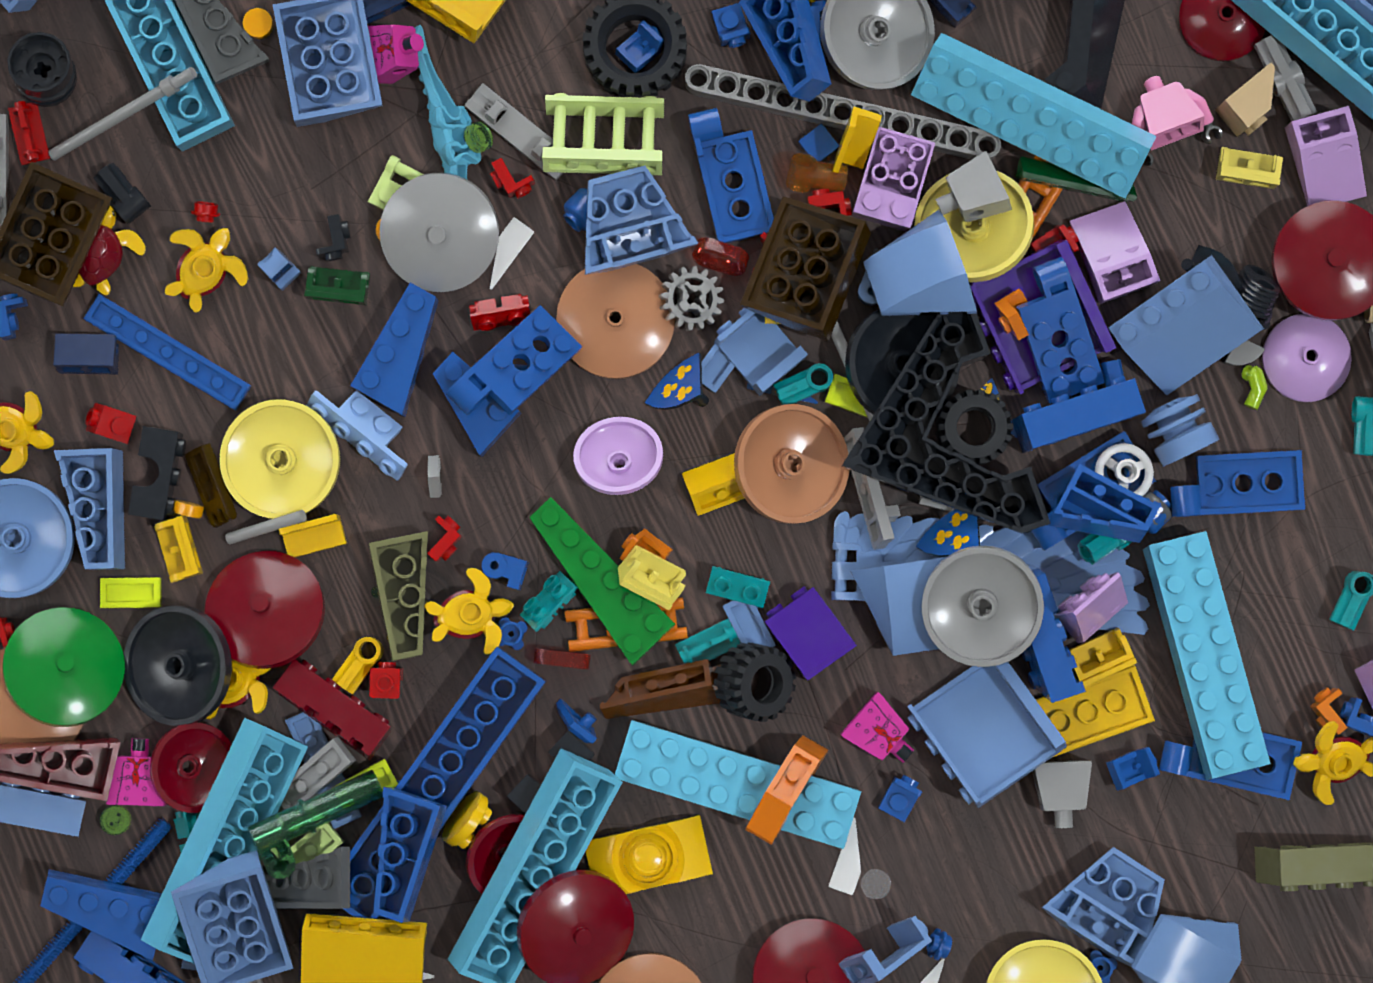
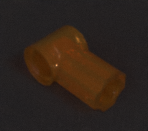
[785,153,848,192]

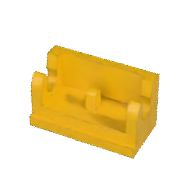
[154,516,203,583]
[1069,627,1137,687]

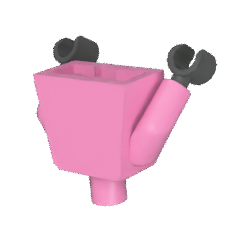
[1132,76,1223,166]

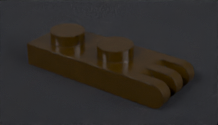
[184,443,237,528]

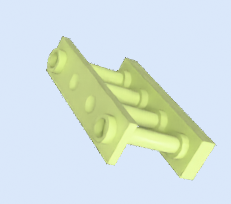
[542,93,664,175]

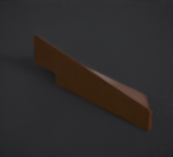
[600,659,721,719]

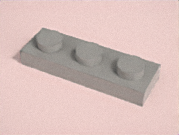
[281,737,356,816]

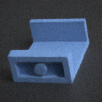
[714,308,808,396]
[839,916,932,983]

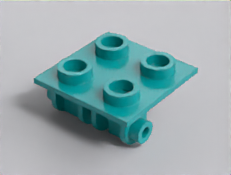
[520,571,578,632]

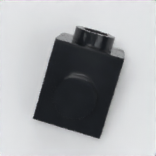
[316,214,351,262]

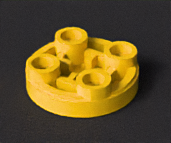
[442,791,492,849]

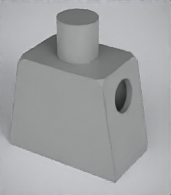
[935,151,1012,222]
[1032,760,1092,828]

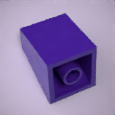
[764,586,857,681]

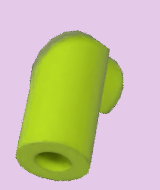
[1241,365,1267,410]

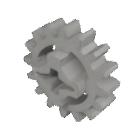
[659,266,724,331]

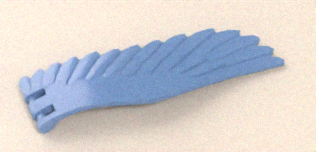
[831,511,1150,635]

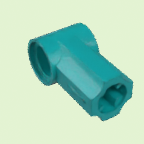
[773,363,833,405]
[1351,396,1373,456]
[1077,534,1132,565]
[1329,570,1373,631]

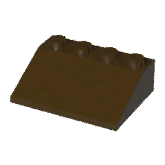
[0,162,113,307]
[740,196,871,341]

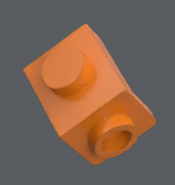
[994,289,1029,341]
[620,528,673,561]
[1310,687,1348,735]

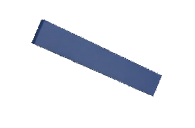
[84,294,252,411]

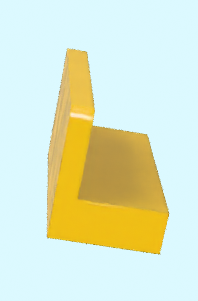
[832,106,882,173]
[682,453,744,516]
[278,514,347,558]

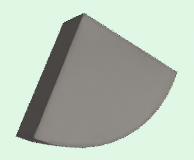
[1224,340,1265,366]
[428,455,442,498]

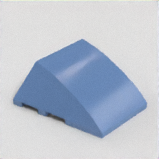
[585,165,698,275]
[863,210,977,316]
[850,557,946,656]
[1041,847,1165,967]
[1131,914,1242,983]

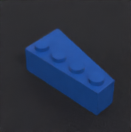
[1012,376,1146,453]
[374,787,447,923]
[40,869,162,961]

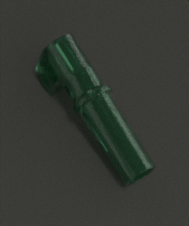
[247,770,383,879]

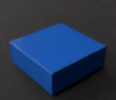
[798,123,839,165]

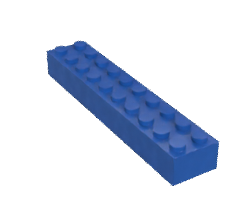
[343,647,547,919]

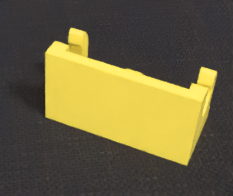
[1216,147,1283,189]
[618,545,686,610]

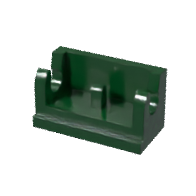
[304,266,370,306]

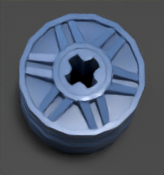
[1140,394,1220,467]

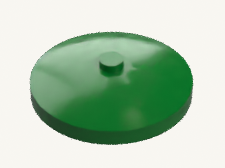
[2,607,125,727]

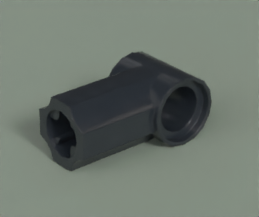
[94,163,151,225]

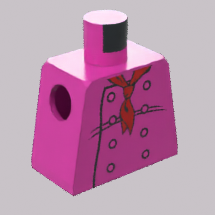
[368,25,424,84]
[840,692,914,763]
[106,738,167,806]

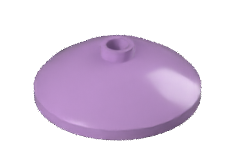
[1262,314,1352,402]
[574,417,663,495]

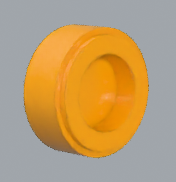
[243,8,274,39]
[173,500,204,518]

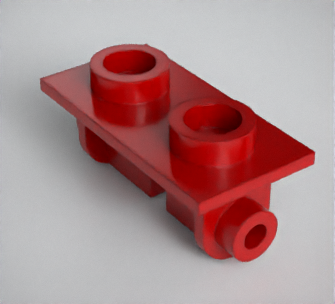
[8,101,51,166]
[469,293,531,331]

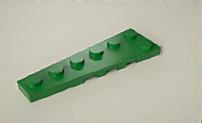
[529,497,675,666]

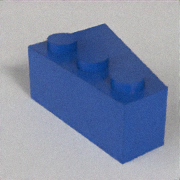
[433,351,521,457]
[1049,464,1160,543]

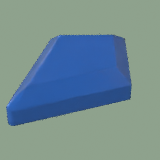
[556,698,597,744]

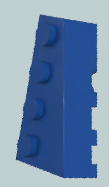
[739,0,831,102]
[350,282,439,417]
[1021,568,1086,703]
[74,931,187,983]

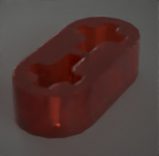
[692,238,749,276]
[533,648,591,670]

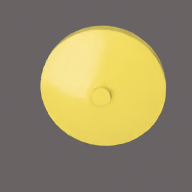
[914,171,1034,282]
[220,400,340,519]
[986,940,1102,983]

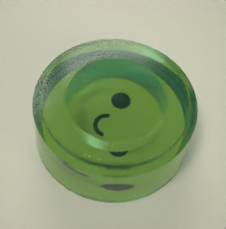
[464,122,493,153]
[100,805,131,835]

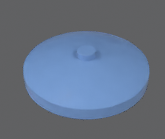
[0,478,75,598]

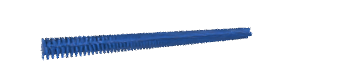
[13,817,172,983]

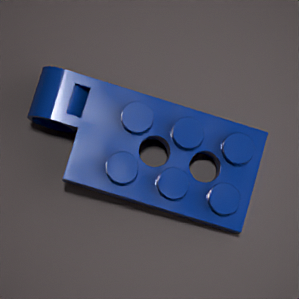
[688,108,774,245]
[1016,257,1105,404]
[446,305,583,415]
[1031,431,1156,551]
[1170,450,1305,517]
[1159,733,1302,800]

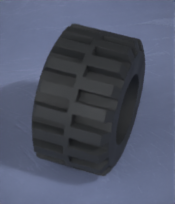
[936,389,1013,465]
[714,643,796,722]

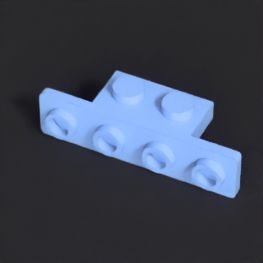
[306,390,408,481]

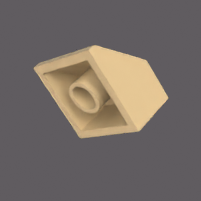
[1215,63,1275,137]

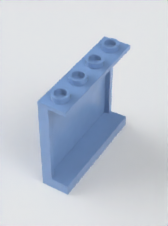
[907,662,1067,808]

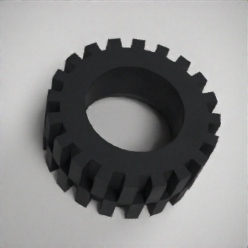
[583,0,687,98]

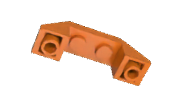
[745,735,828,845]

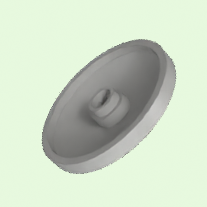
[820,0,935,90]
[380,172,499,292]
[922,546,1044,667]

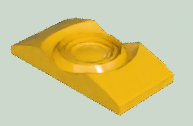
[586,815,713,894]

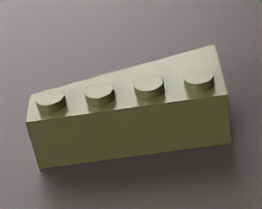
[368,531,428,662]
[1254,842,1373,891]

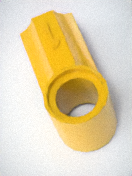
[332,637,383,694]

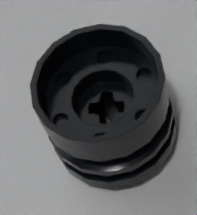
[7,32,77,107]

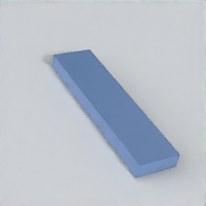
[285,712,362,829]

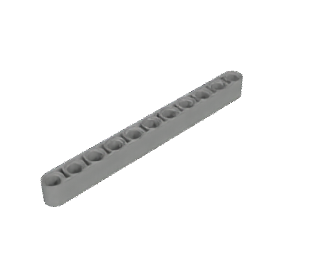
[685,64,1001,161]

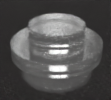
[861,869,891,899]

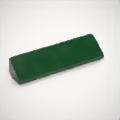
[1015,157,1137,203]

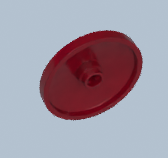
[1272,200,1373,321]
[205,551,325,669]
[517,870,634,983]
[752,919,865,983]

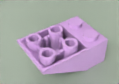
[1285,106,1367,206]
[852,127,935,232]
[1069,201,1160,304]
[1055,572,1128,643]

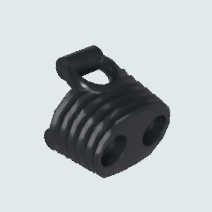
[1238,264,1281,330]

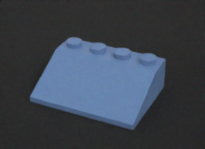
[273,0,383,127]
[1109,255,1264,395]
[171,850,293,983]

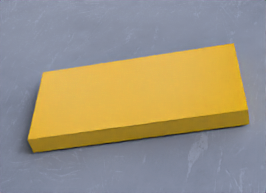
[1035,665,1155,757]

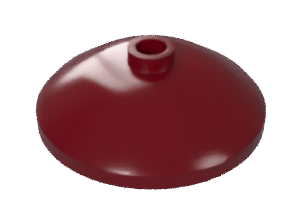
[1178,0,1266,62]
[150,723,232,813]
[466,815,524,894]

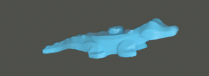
[415,25,481,179]

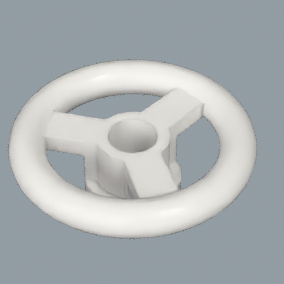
[1095,443,1154,496]

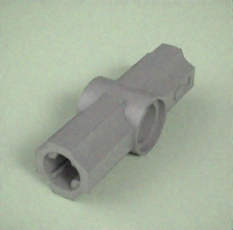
[1254,35,1317,122]

